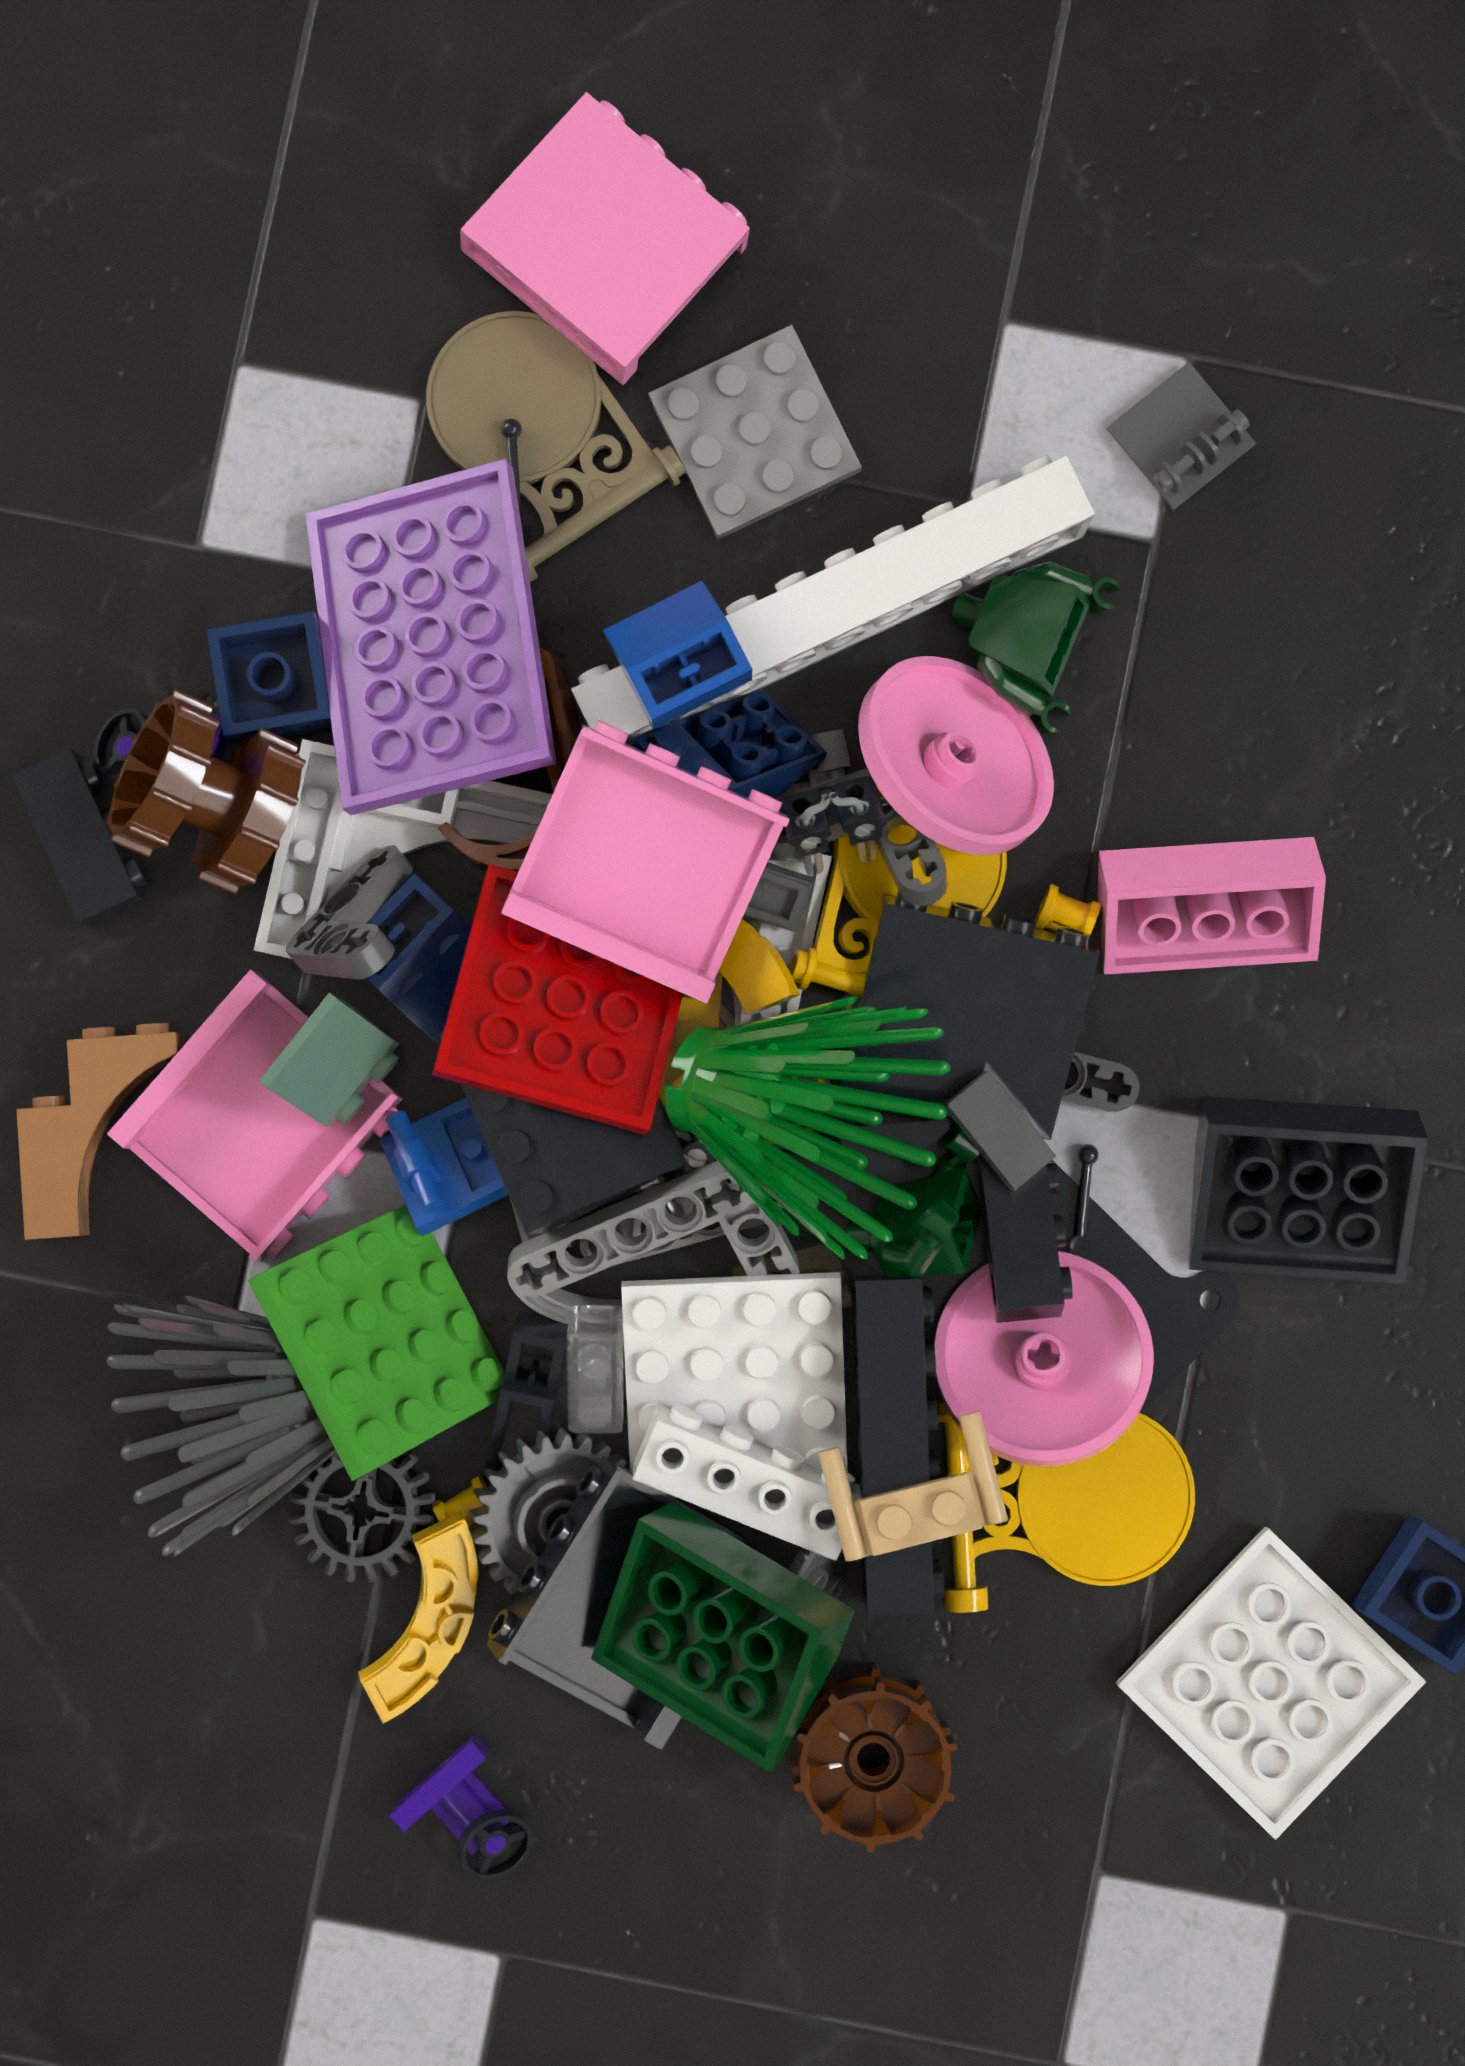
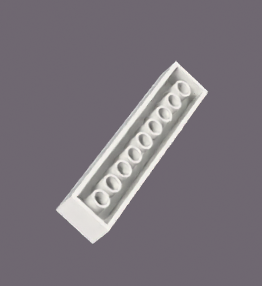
[571,456,1095,746]

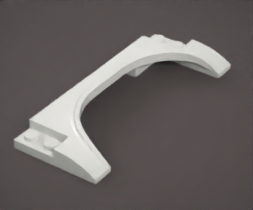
[254,739,832,1026]

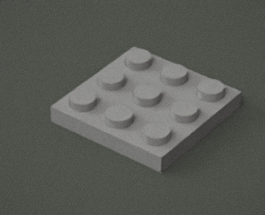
[648,325,862,540]

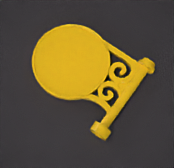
[788,787,1007,997]
[938,1402,1195,1613]

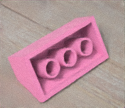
[1097,837,1326,975]

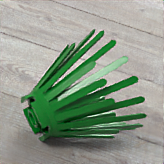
[665,997,951,1260]

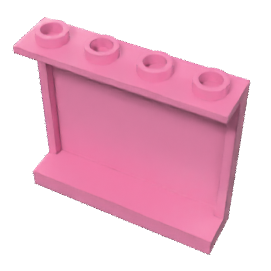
[460,92,750,385]
[501,720,790,1004]
[107,969,403,1262]

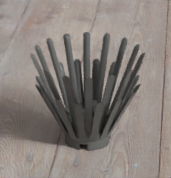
[106,1296,337,1557]

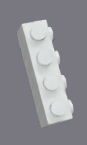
[632,1404,862,1561]

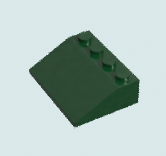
[591,1501,855,1772]

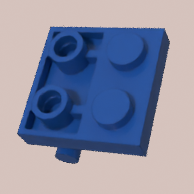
[379,1098,509,1236]

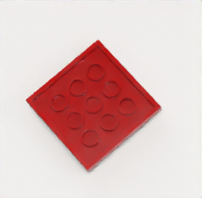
[432,864,683,1135]

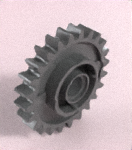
[469,1428,630,1595]

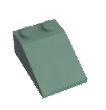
[258,993,400,1128]

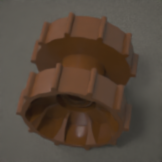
[105,689,306,894]
[791,1662,958,1853]

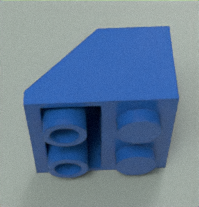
[603,581,753,730]

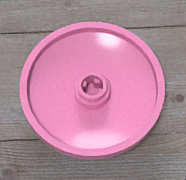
[858,656,1054,855]
[934,1251,1154,1467]

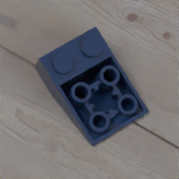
[631,688,827,798]
[366,873,471,1045]

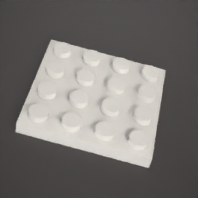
[621,1272,848,1473]
[1115,1526,1426,1840]

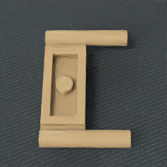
[818,1411,1008,1561]

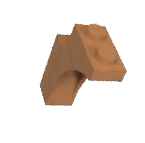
[17,1023,185,1240]

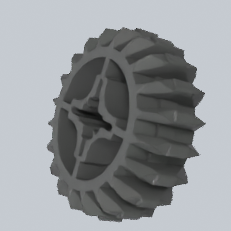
[289,1452,436,1582]

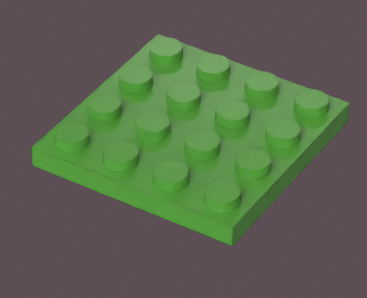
[248,1204,505,1481]

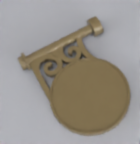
[426,311,686,583]

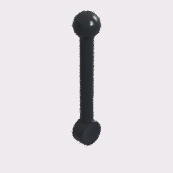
[501,418,528,530]
[1067,1144,1099,1257]

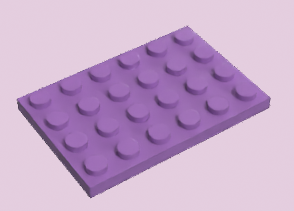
[305,459,557,816]

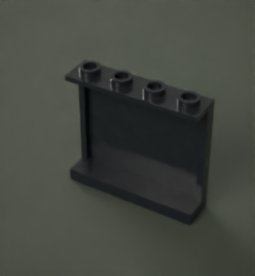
[838,890,1100,1140]
[487,1455,777,1750]

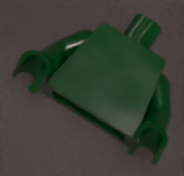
[952,562,1119,734]
[847,1123,982,1278]

